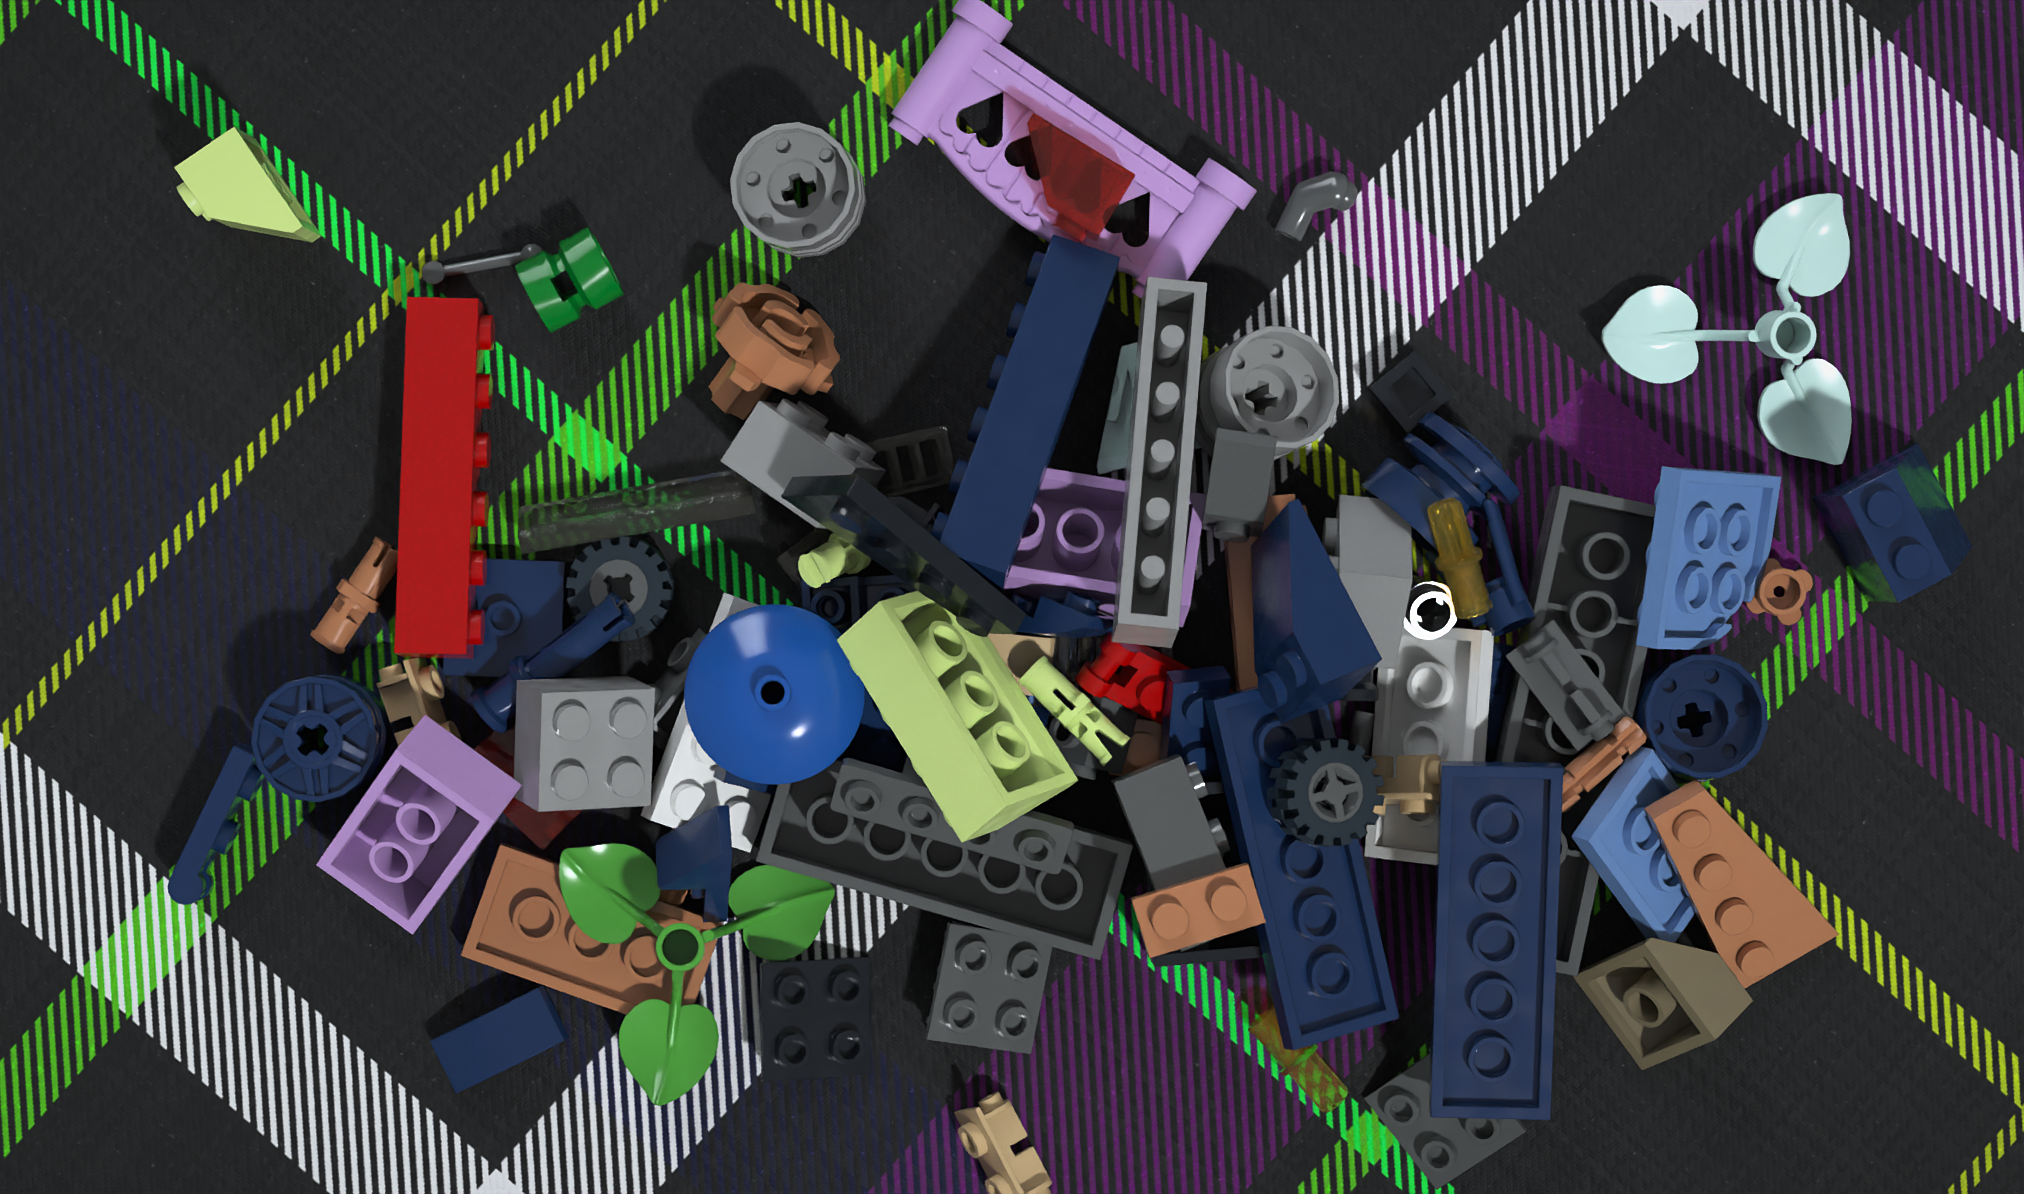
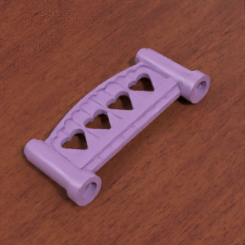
[888,0,1257,299]

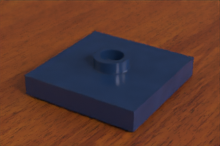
[443,559,567,678]

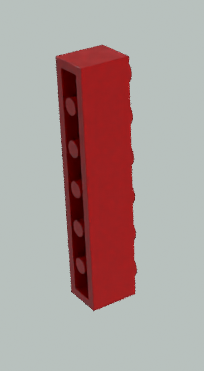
[394,297,495,659]

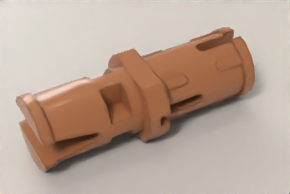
[310,537,398,654]

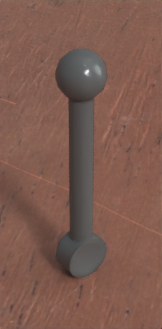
[422,244,543,285]

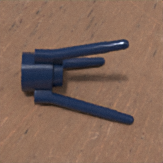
[1425,499,1536,636]

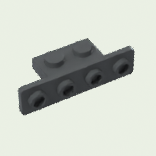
[830,755,1074,874]

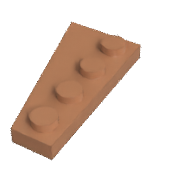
[1644,779,1839,989]

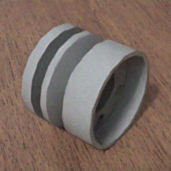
[730,122,866,258]
[1194,326,1339,460]

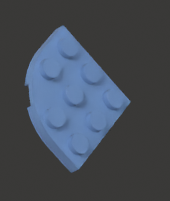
[1636,466,1781,650]

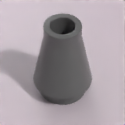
[1404,575,1459,639]

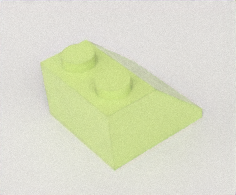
[174,127,322,242]

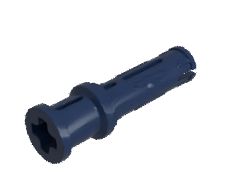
[470,593,636,734]

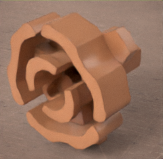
[708,283,840,420]

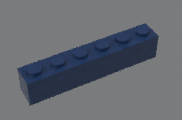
[931,234,1120,593]

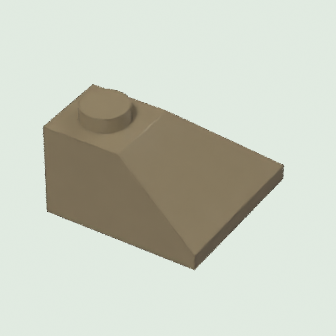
[1573,937,1753,1070]

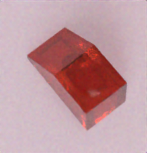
[1026,113,1136,243]

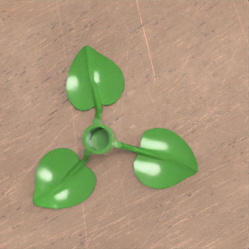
[559,843,835,1106]

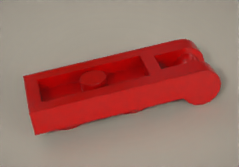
[1075,632,1233,725]

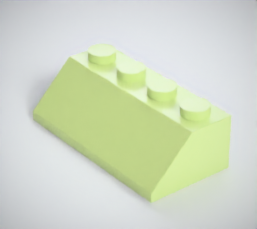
[837,591,1078,843]

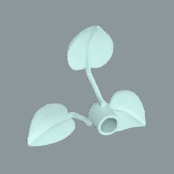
[1601,193,1852,465]

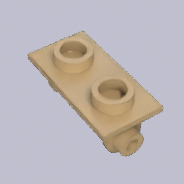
[376,657,462,746]
[1367,754,1447,816]
[954,1091,1052,1194]

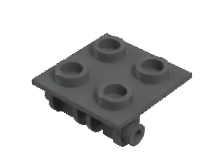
[925,920,1052,1054]
[1364,1047,1527,1190]

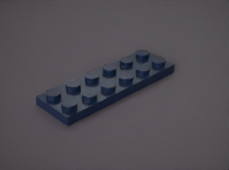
[1204,686,1399,1050]
[1429,761,1563,1120]

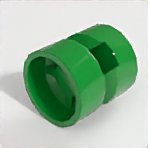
[515,227,625,333]

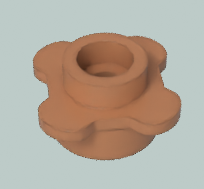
[1745,558,1813,625]

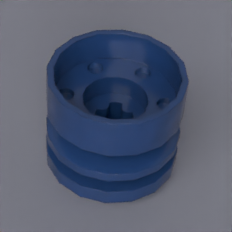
[1360,411,1521,569]
[1633,655,1768,784]
[251,674,392,802]

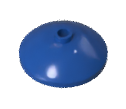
[684,604,865,785]

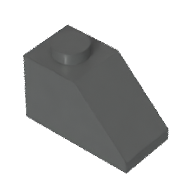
[1202,428,1277,543]

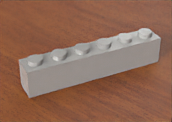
[1111,277,1207,648]

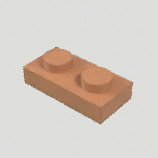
[1130,863,1266,958]

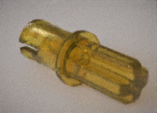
[1427,497,1493,619]
[1248,1005,1349,1113]

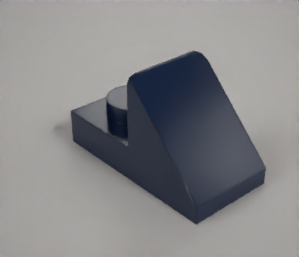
[655,805,732,922]

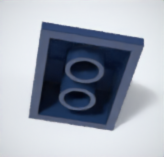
[1251,499,1382,724]

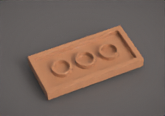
[461,843,724,1015]

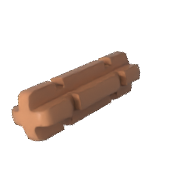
[1562,717,1647,813]

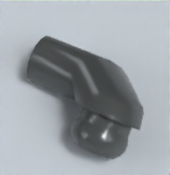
[1275,171,1357,242]

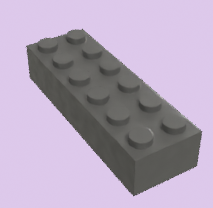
[756,757,1133,960]

